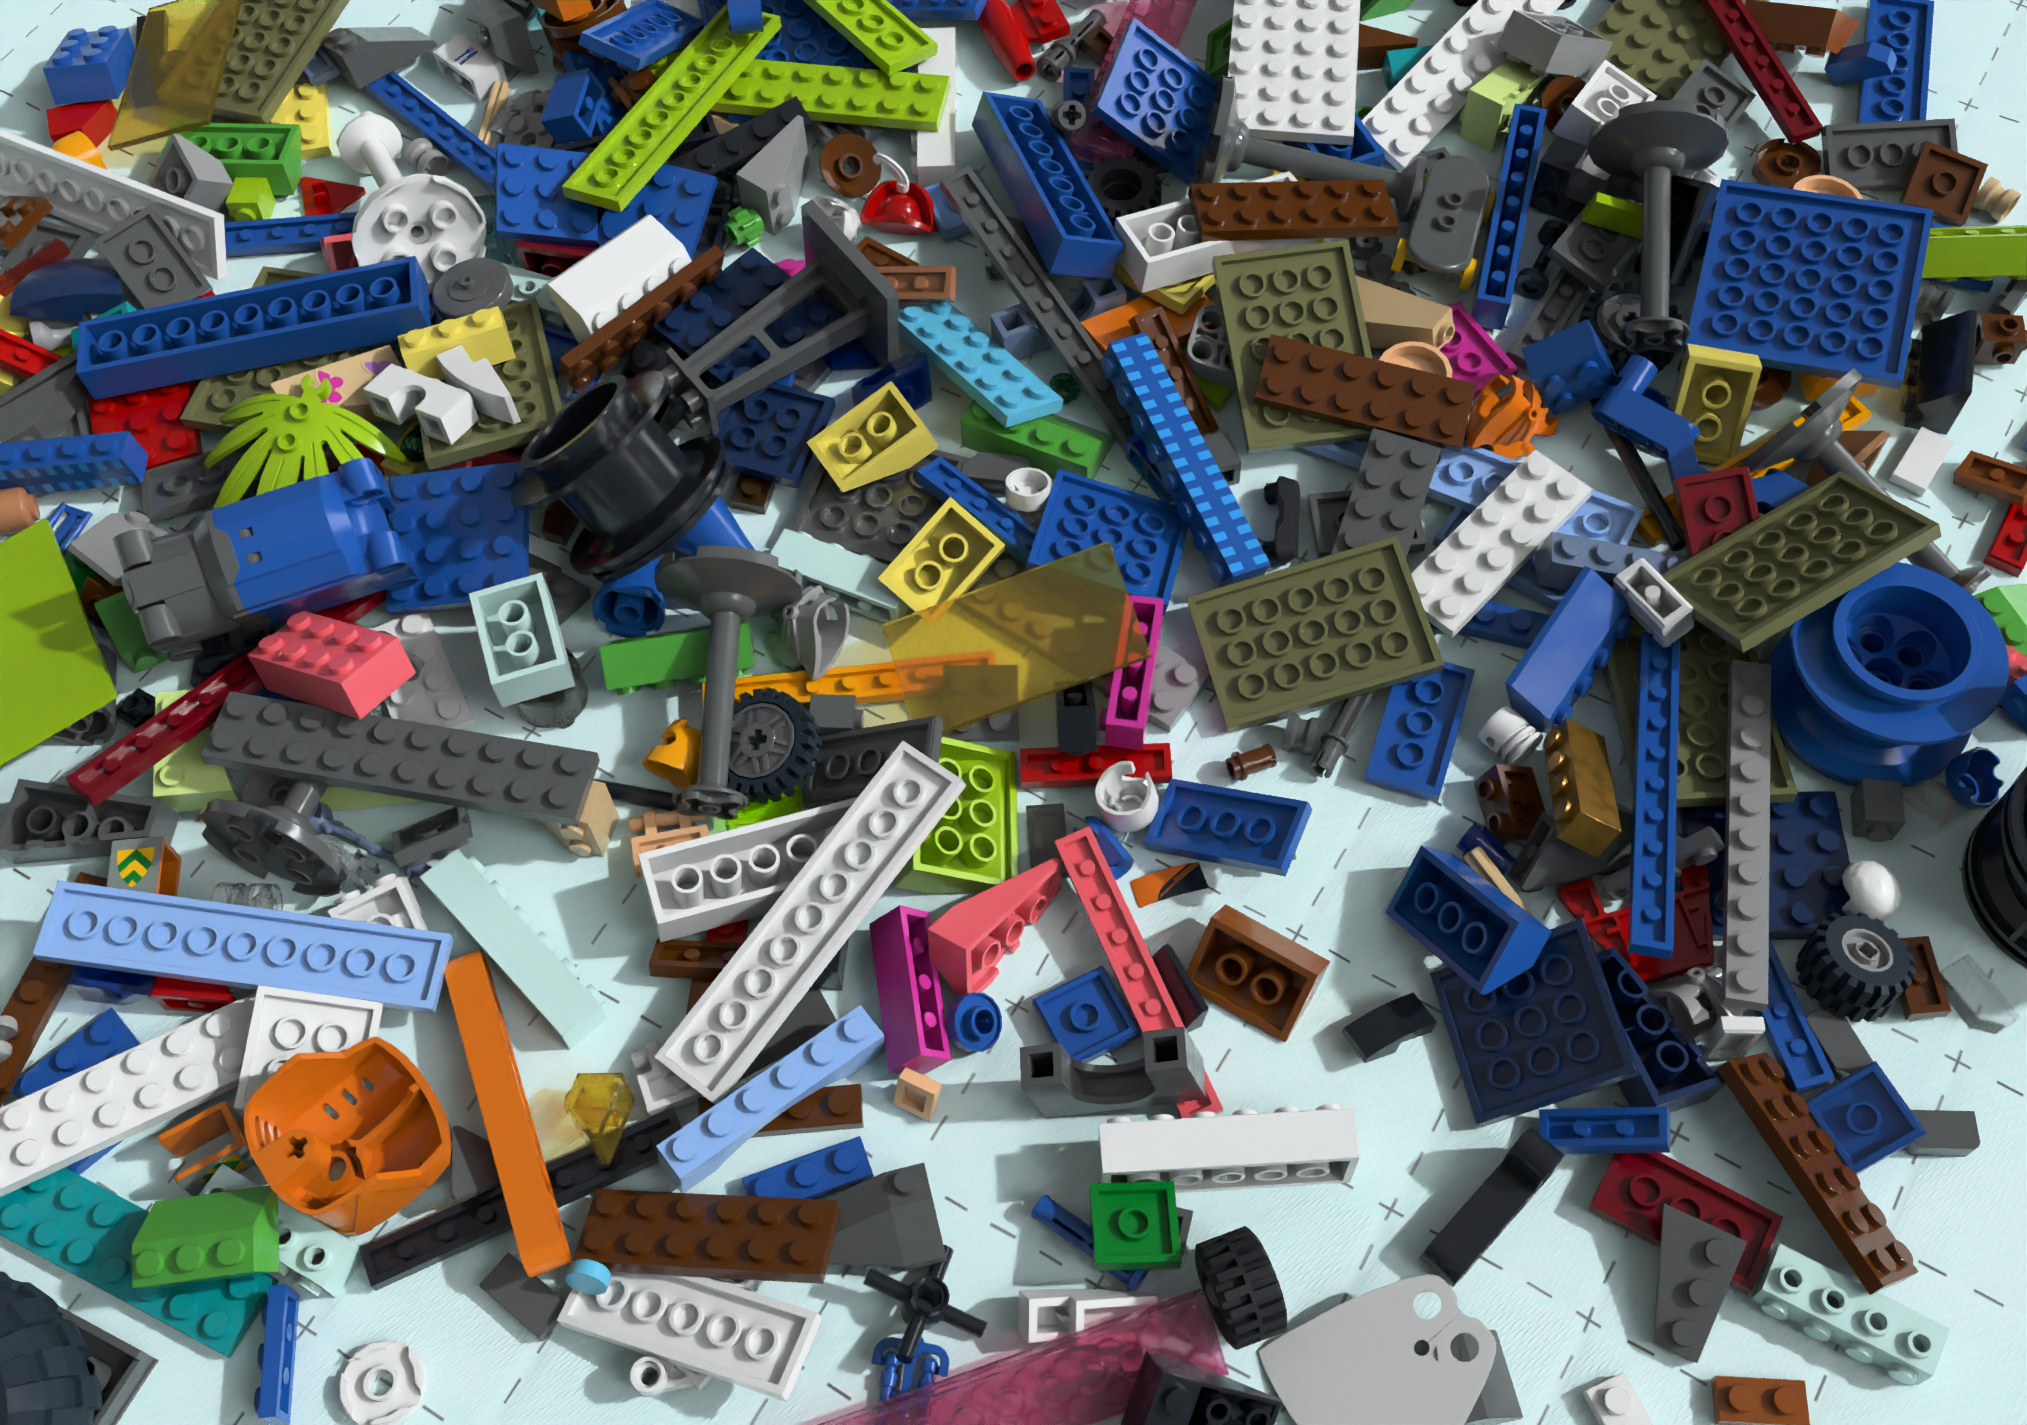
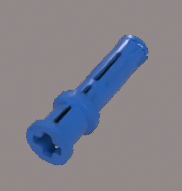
[1031,1194,1150,1292]

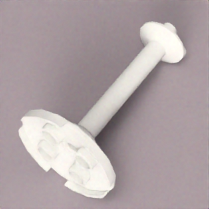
[336,111,487,294]

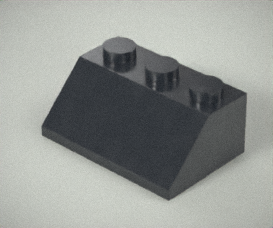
[1633,175,1720,287]
[1900,310,1978,435]

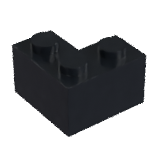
[1529,135,1606,224]

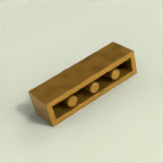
[1543,718,1621,858]

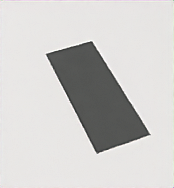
[738,988,837,1081]

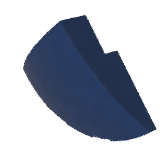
[10,258,123,322]

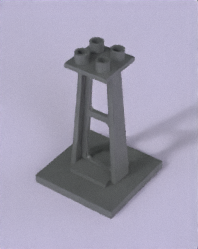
[660,200,899,436]

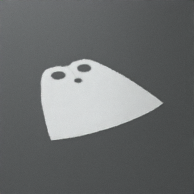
[1258,1275,1496,1425]

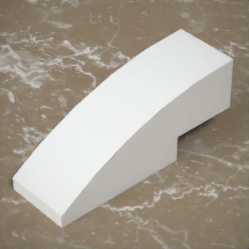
[436,345,521,424]
[1019,1289,1158,1345]

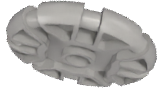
[488,90,577,152]

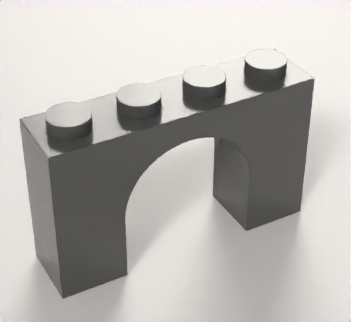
[1020,1026,1207,1118]

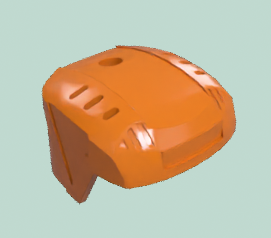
[244,1037,452,1237]

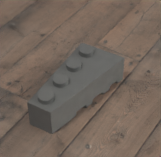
[0,779,180,864]

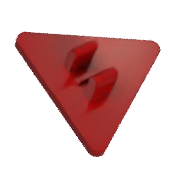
[300,177,366,216]

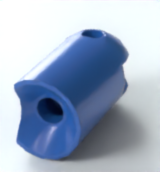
[1073,816,1134,880]

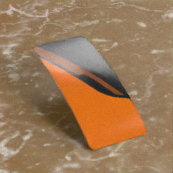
[1130,862,1208,908]

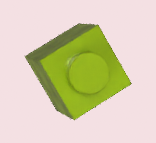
[225,177,276,222]

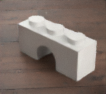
[363,364,479,445]

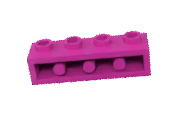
[1099,595,1164,750]
[869,905,951,1075]

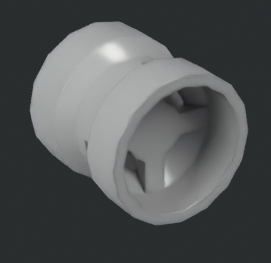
[404,138,449,176]

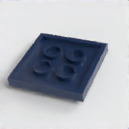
[709,383,836,488]

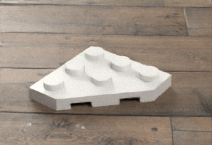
[234,985,383,1110]

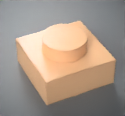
[893,1067,942,1121]

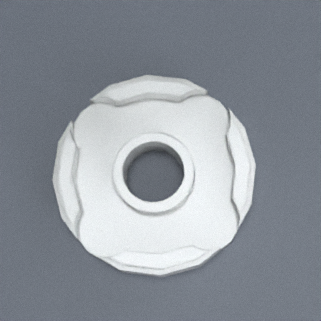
[338,1339,428,1425]

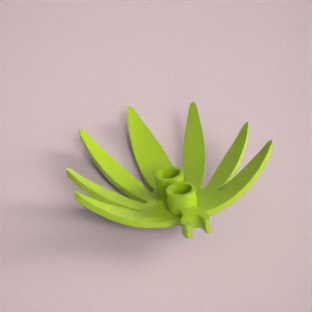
[204,374,409,509]

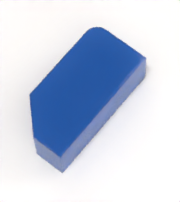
[1824,41,1897,86]

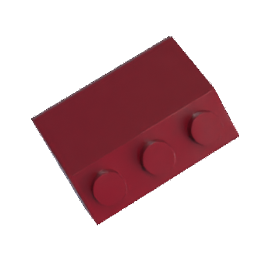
[515,240,597,278]

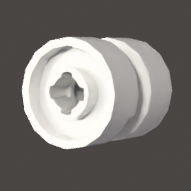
[1005,467,1052,529]

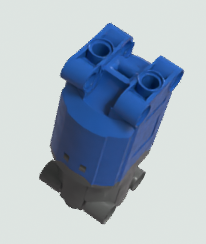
[113,458,419,662]

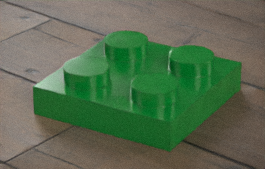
[1089,1181,1182,1271]

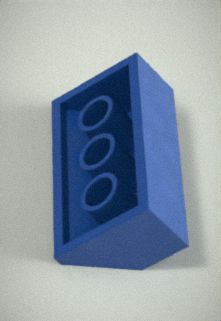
[1505,566,1632,734]
[1385,845,1552,995]

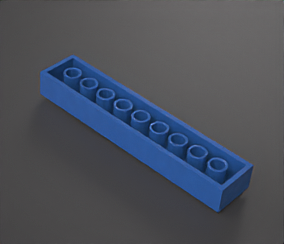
[76,256,431,400]

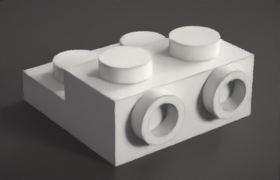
[327,873,428,931]

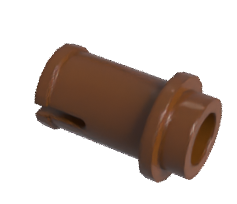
[1226,744,1277,781]

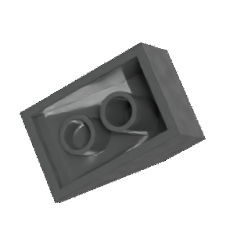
[321,27,438,90]

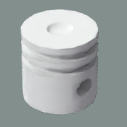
[1478,705,1543,766]

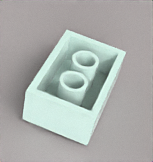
[469,572,575,708]

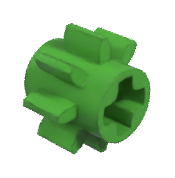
[724,206,765,249]

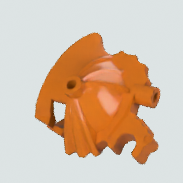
[1466,374,1560,460]

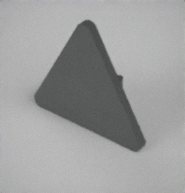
[451,1125,501,1201]

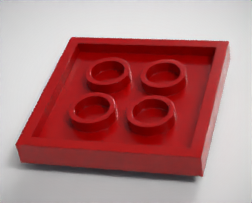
[88,381,203,488]

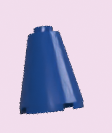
[671,495,755,556]
[592,556,666,638]

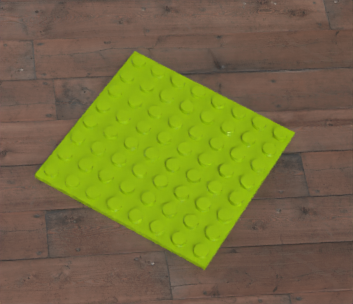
[0,518,118,767]

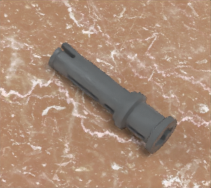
[1036,9,1106,82]
[1045,100,1086,131]

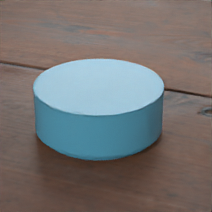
[565,1259,611,1295]

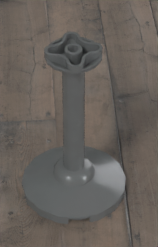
[1193,75,1427,222]
[1587,100,1729,354]
[1739,368,1993,594]
[654,545,803,820]
[197,631,424,897]

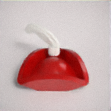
[860,153,937,236]

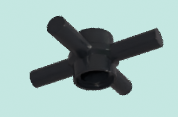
[863,1245,987,1364]

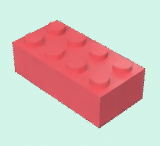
[247,611,416,720]

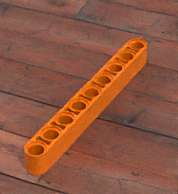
[444,949,572,1279]

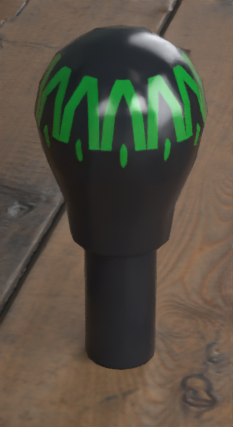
[400,424,425,464]

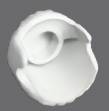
[1842,860,1902,921]

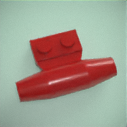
[977,0,1071,81]

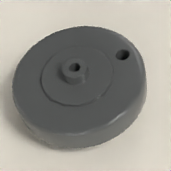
[432,258,514,320]

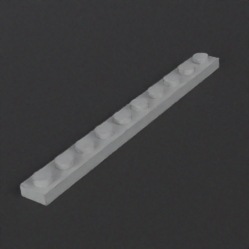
[1721,660,1771,1012]

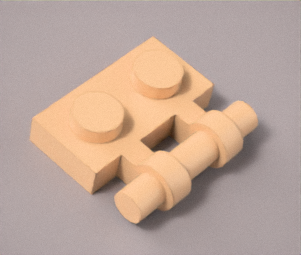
[629,810,709,878]

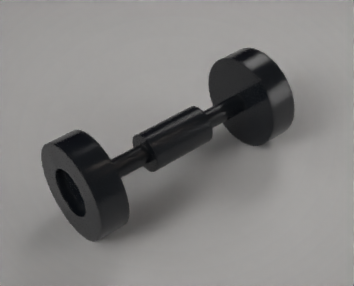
[1514,220,1569,299]

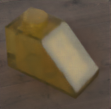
[564,1073,635,1164]

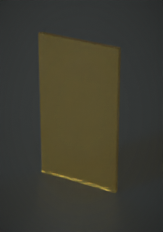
[107,0,243,151]
[882,541,1151,734]

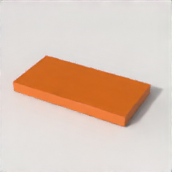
[1080,294,1217,356]

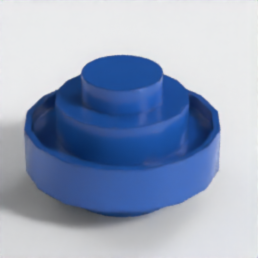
[946,992,1002,1052]

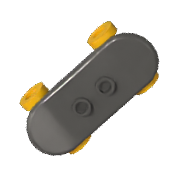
[1390,156,1496,292]

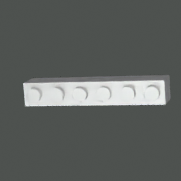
[911,27,957,187]

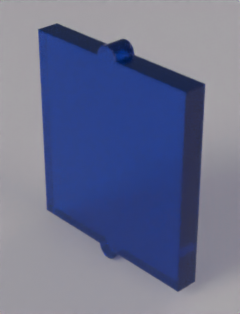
[821,338,880,371]

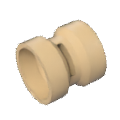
[1972,177,2021,222]

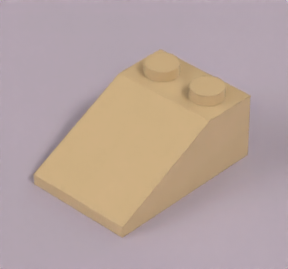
[538,780,620,857]

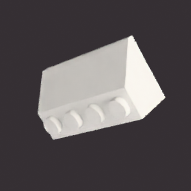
[545,215,692,343]

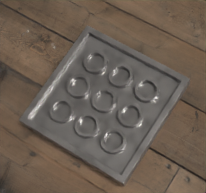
[791,450,968,565]

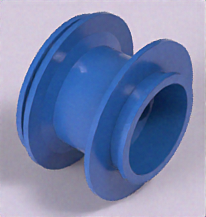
[1767,562,2009,788]

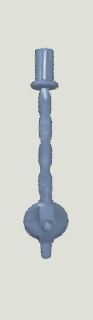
[309,801,432,878]

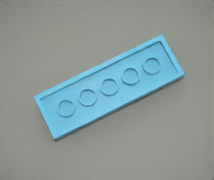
[898,302,1063,428]

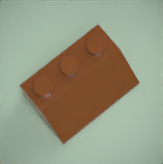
[1745,0,1859,58]
[1187,904,1331,1042]

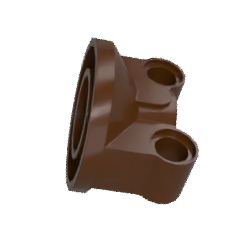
[539,0,627,74]

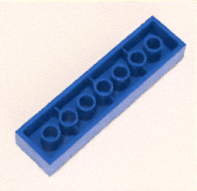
[972,91,1124,279]

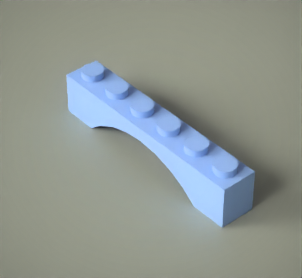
[656,1005,885,1193]

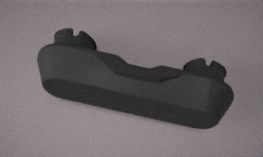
[1261,476,1300,566]

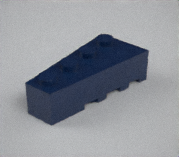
[1597,947,1726,1113]

